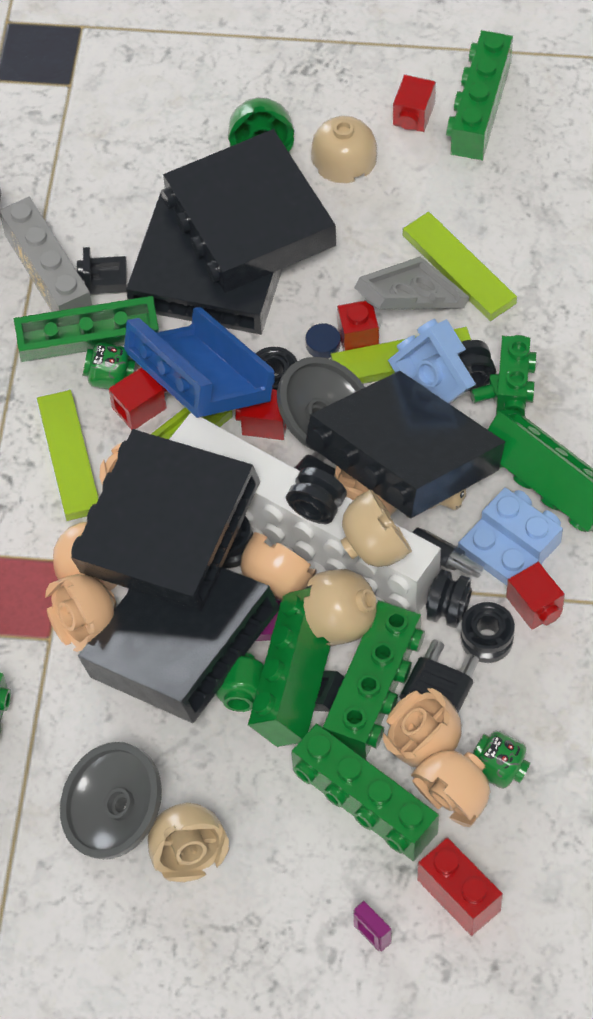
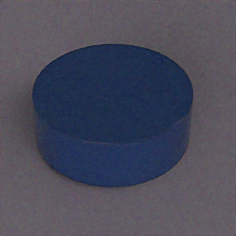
[305,323,340,358]

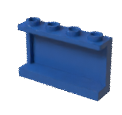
[124,307,275,418]

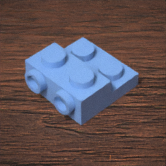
[388,319,476,404]
[458,487,563,586]

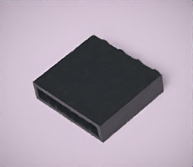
[161,129,336,293]
[126,193,282,335]
[305,371,505,519]
[71,429,260,612]
[78,567,280,723]

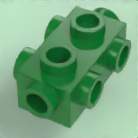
[470,335,537,416]

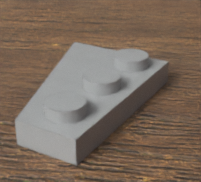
[354,256,470,309]

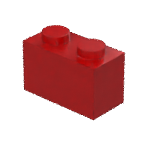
[417,837,503,937]

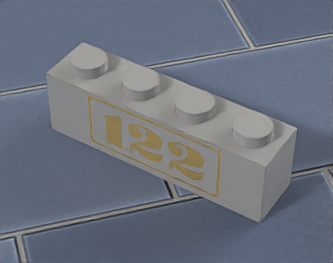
[0,196,92,312]

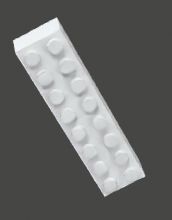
[169,413,441,614]

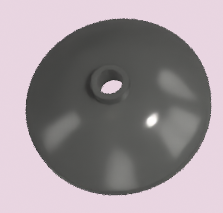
[277,357,365,452]
[60,742,162,860]

